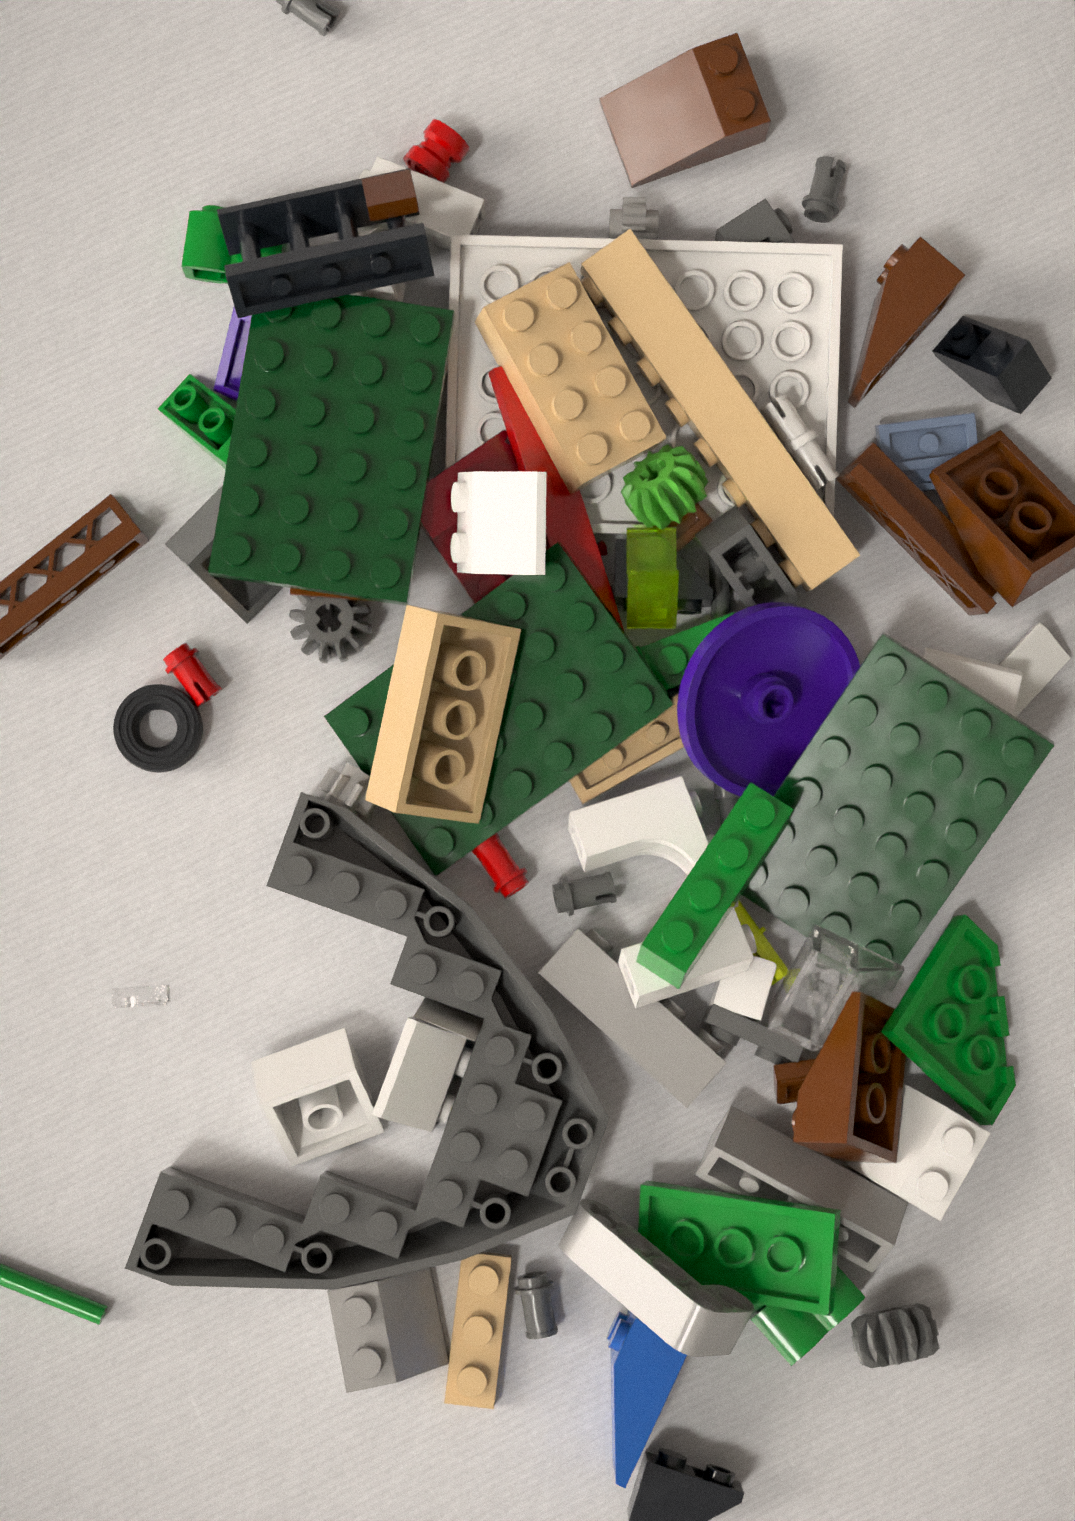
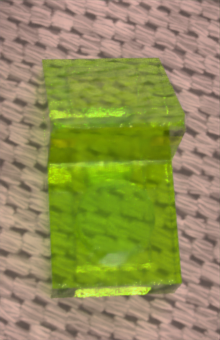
[626,527,679,629]

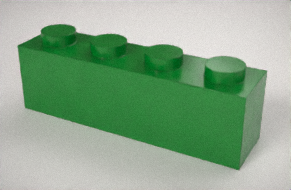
[636,782,794,989]

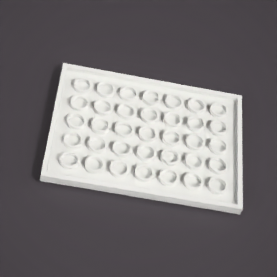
[445,234,843,536]

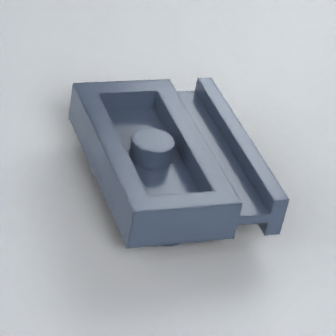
[875,413,978,491]

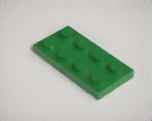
[638,1180,841,1316]

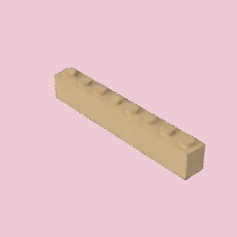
[580,229,860,592]

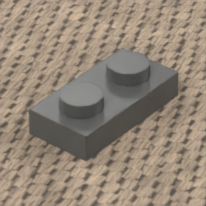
[702,1004,805,1065]

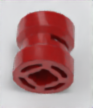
[403,119,470,183]

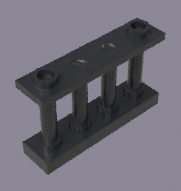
[217,168,435,318]

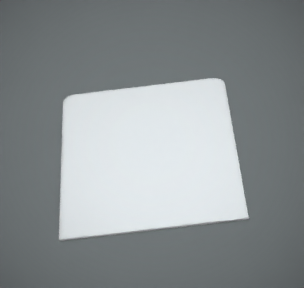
[414,997,484,1041]

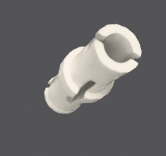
[760,393,839,491]

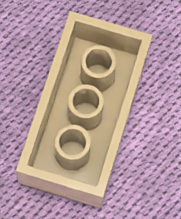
[475,262,667,494]

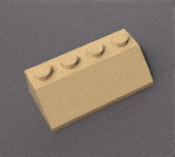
[365,605,521,824]

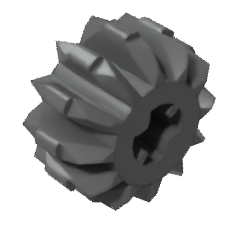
[289,596,373,664]
[851,1303,939,1368]

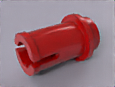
[163,643,222,708]
[472,833,529,899]

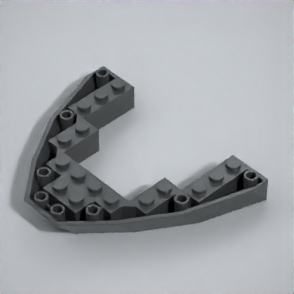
[125,792,609,1290]

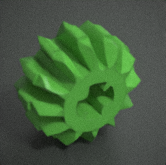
[621,444,709,530]

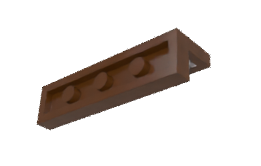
[835,442,997,616]
[0,494,149,659]

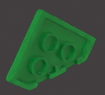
[881,914,1016,1125]

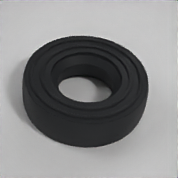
[113,684,203,773]

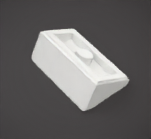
[998,622,1071,717]

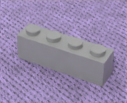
[538,928,727,1108]
[695,1105,908,1273]

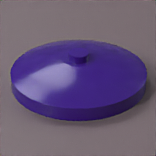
[677,602,860,796]

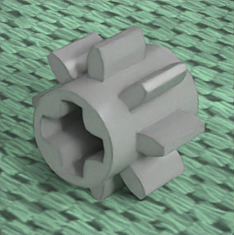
[609,197,659,240]
[318,763,377,819]

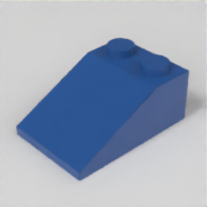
[606,1310,687,1488]

